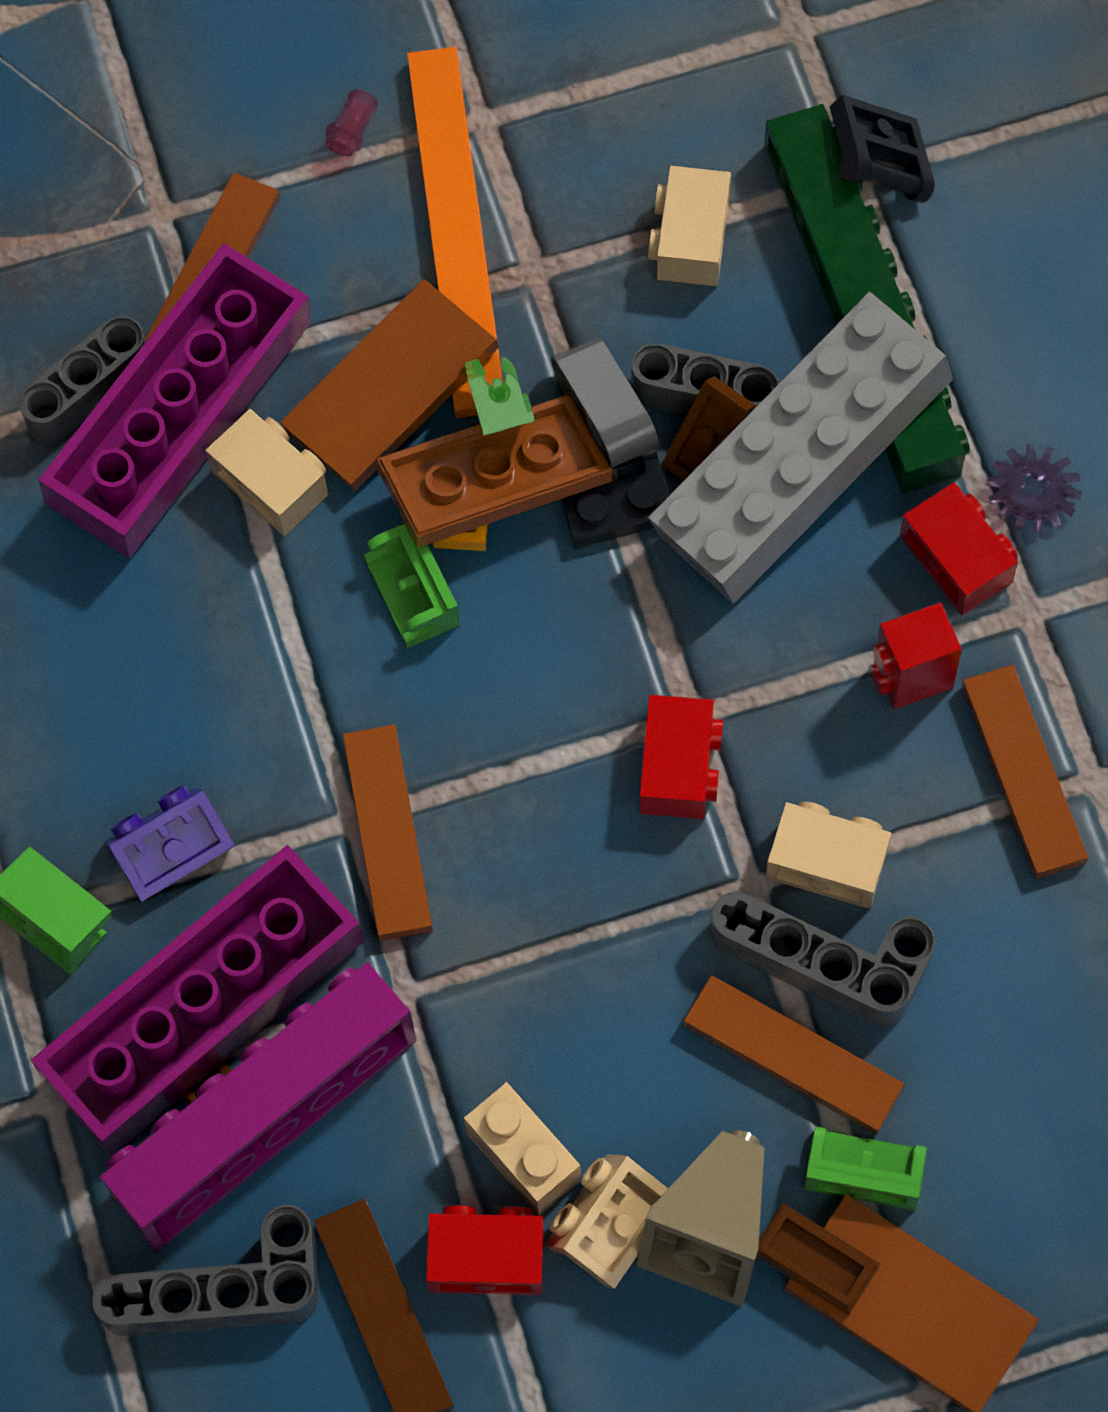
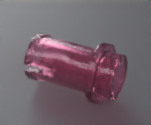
[325,89,379,157]

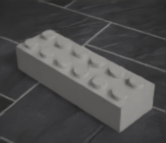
[648,292,953,604]

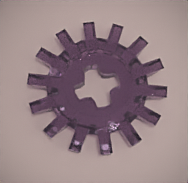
[987,444,1082,533]

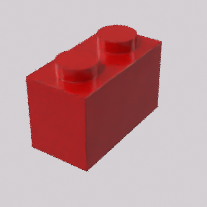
[899,482,1018,616]
[869,602,962,710]
[640,695,723,819]
[426,1205,544,1295]

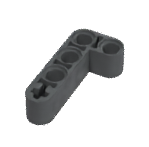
[711,892,936,1027]
[92,1204,319,1336]

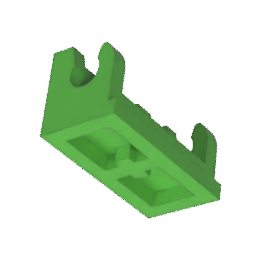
[464,357,535,435]
[363,523,460,649]
[0,846,111,975]
[804,1126,927,1211]

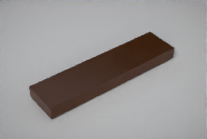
[313,1198,455,1412]

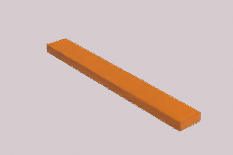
[407,47,503,419]

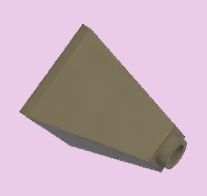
[636,1130,765,1307]

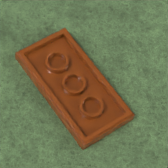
[280,279,499,491]
[377,394,612,548]
[784,1194,1039,1412]

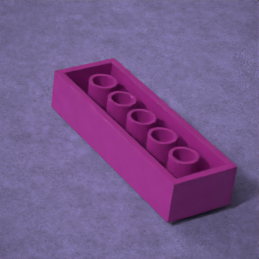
[38,243,311,559]
[31,844,364,1157]
[100,961,417,1253]

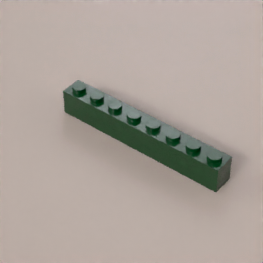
[764,104,970,494]

